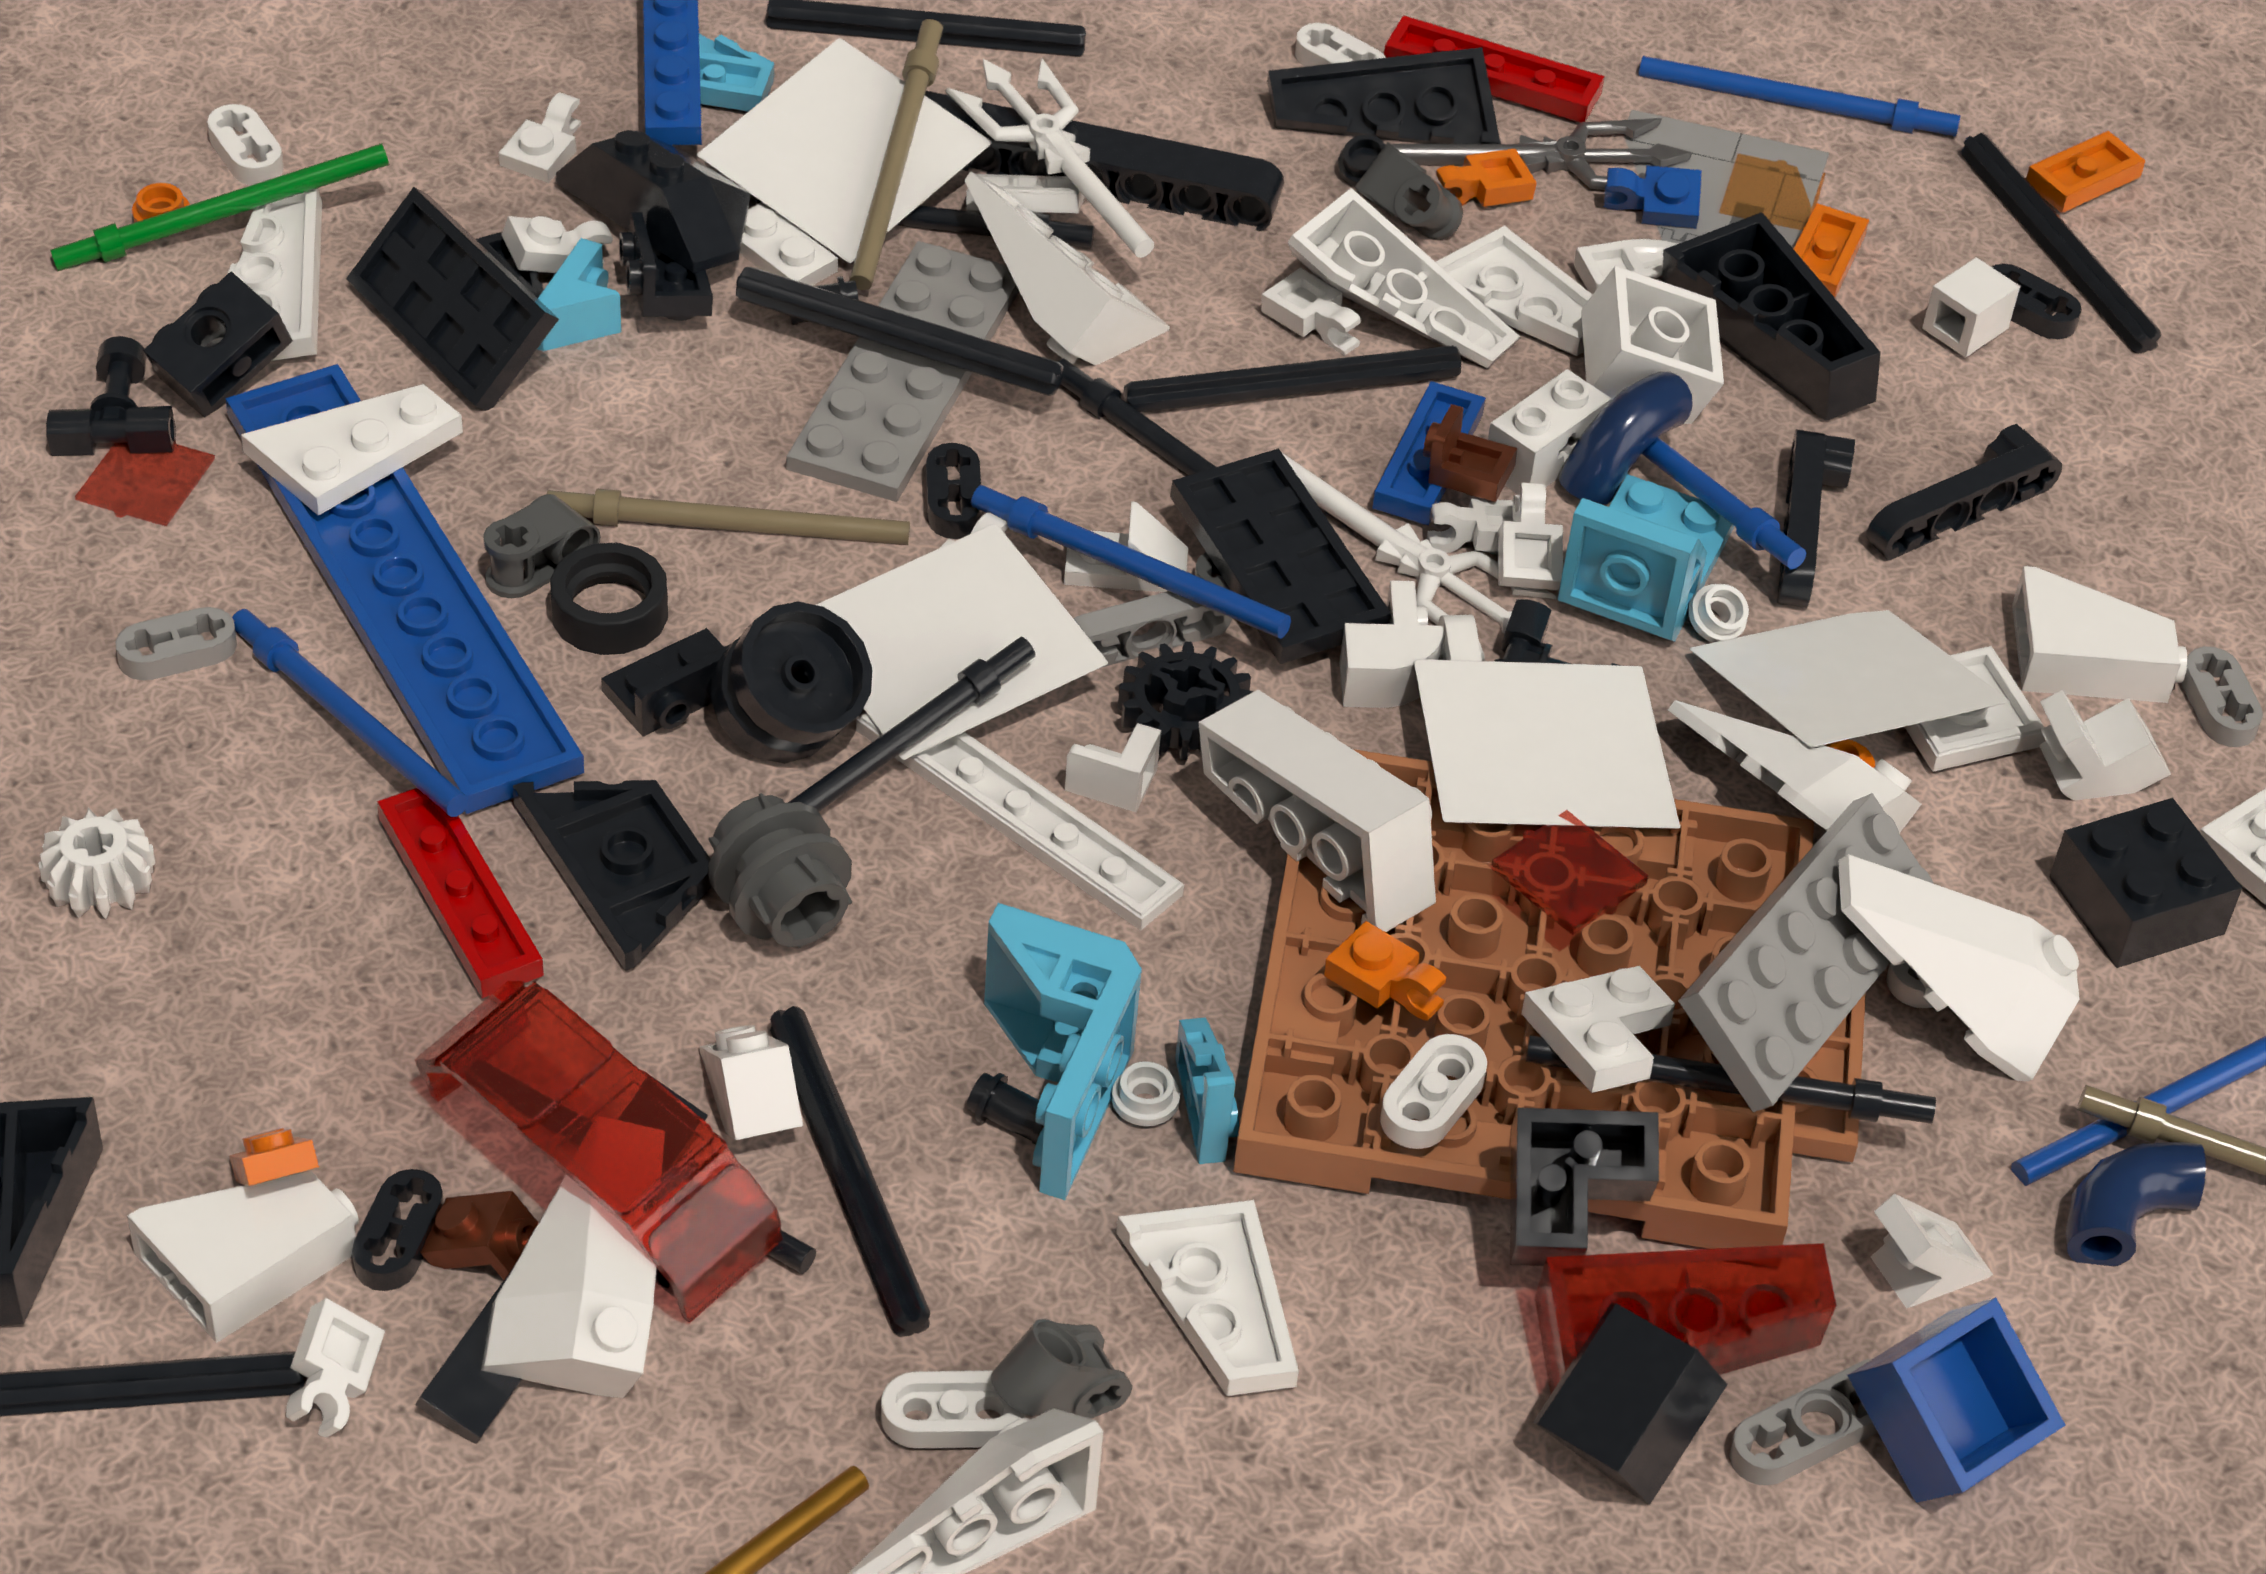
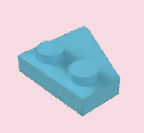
[1175,1017,1239,1164]

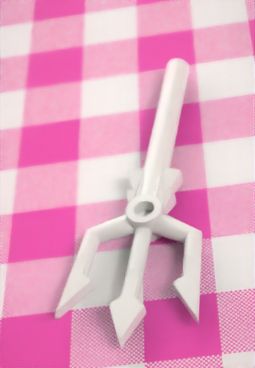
[945,59,1154,258]
[1274,449,1557,661]

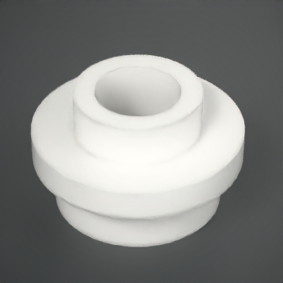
[1688,584,1749,643]
[1112,1061,1180,1126]

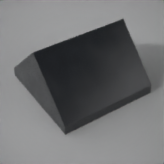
[1533,1302,1728,1505]

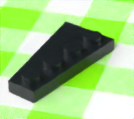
[1267,47,1501,144]

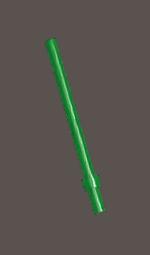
[50,143,389,271]

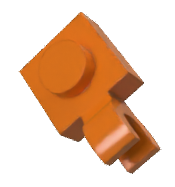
[1435,148,1537,207]
[1324,921,1446,1021]

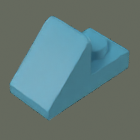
[537,238,621,351]

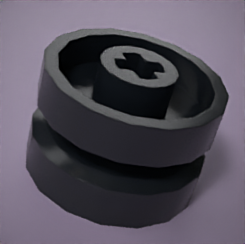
[711,601,872,764]

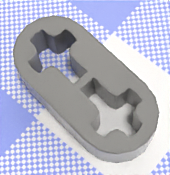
[116,607,237,681]
[2181,646,2263,747]

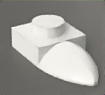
[1574,239,1677,294]

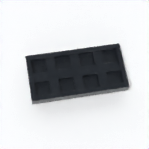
[346,187,559,411]
[1170,448,1392,664]

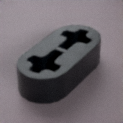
[1991,264,2082,340]
[925,443,982,539]
[352,1169,444,1291]

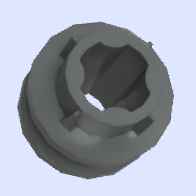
[708,793,852,948]

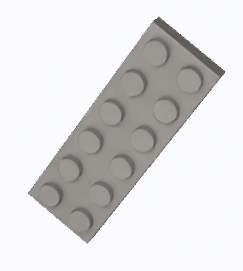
[786,241,1019,502]
[1678,793,1933,1112]

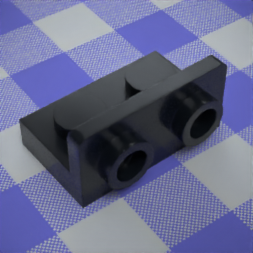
[601,628,732,737]

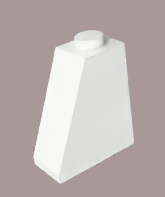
[2012,566,2187,703]
[127,1171,359,1343]

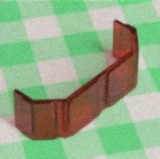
[414,981,783,1324]

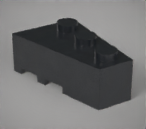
[0,1097,103,1326]

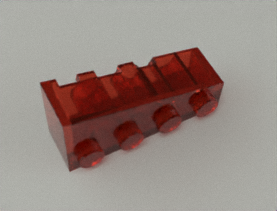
[1535,1243,1837,1394]

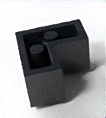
[1510,1108,1659,1267]

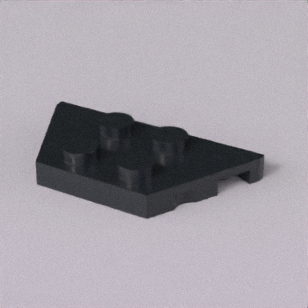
[513,780,712,971]

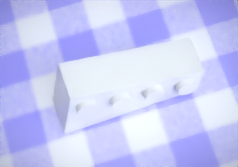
[1199,690,1436,932]

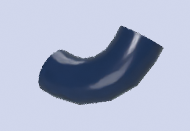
[1559,372,1693,505]
[2066,1142,2206,1267]

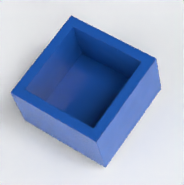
[1847,1297,2066,1503]

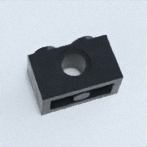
[143,271,293,418]

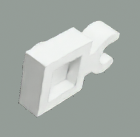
[286,1298,385,1438]

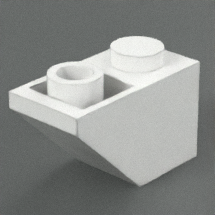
[699,1025,803,1140]

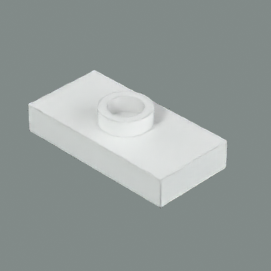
[966,174,1085,214]

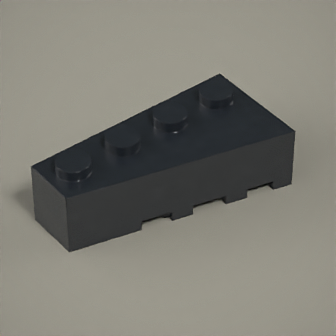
[1662,212,1881,421]

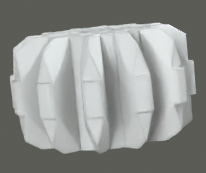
[38,807,155,919]

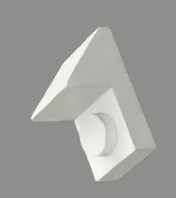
[1064,501,1188,592]
[1870,1194,1993,1309]

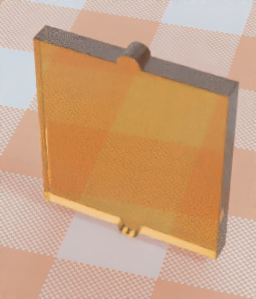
[1719,153,1826,231]

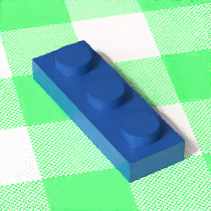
[1372,381,1486,526]

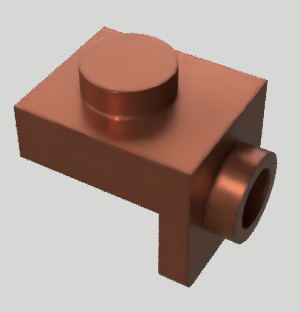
[1423,404,1517,502]
[420,1191,539,1280]

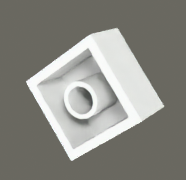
[1581,266,1724,424]

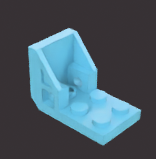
[1558,474,1735,642]
[984,903,1142,1200]

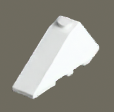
[964,171,1170,366]
[1287,188,1520,369]
[1668,700,1922,834]
[1838,854,2080,1082]
[481,1118,666,1398]
[847,1408,1103,1574]

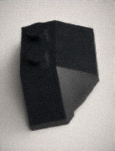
[556,130,750,273]

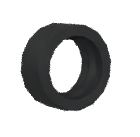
[550,543,668,655]

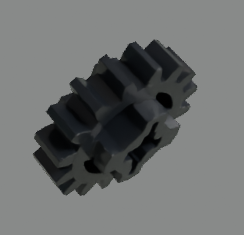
[1118,641,1253,760]

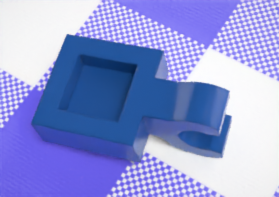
[1603,165,1702,228]

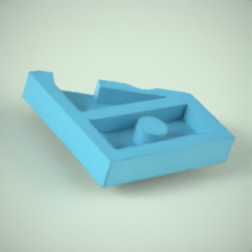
[699,34,774,111]

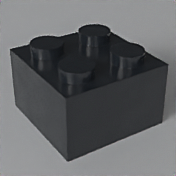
[2049,798,2242,968]

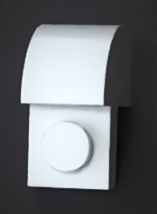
[1339,581,1443,708]
[2039,690,2171,801]

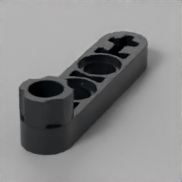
[1866,424,2062,560]
[1777,429,1855,608]

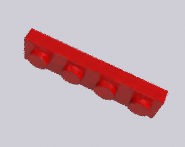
[1384,15,1605,122]
[377,788,544,998]

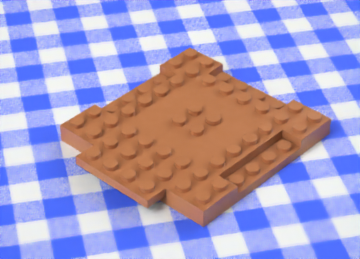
[1233,749,1866,1260]

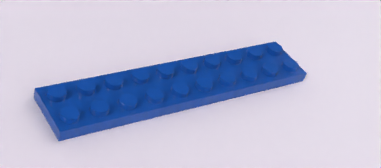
[225,364,584,814]

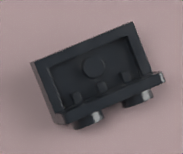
[619,212,713,321]

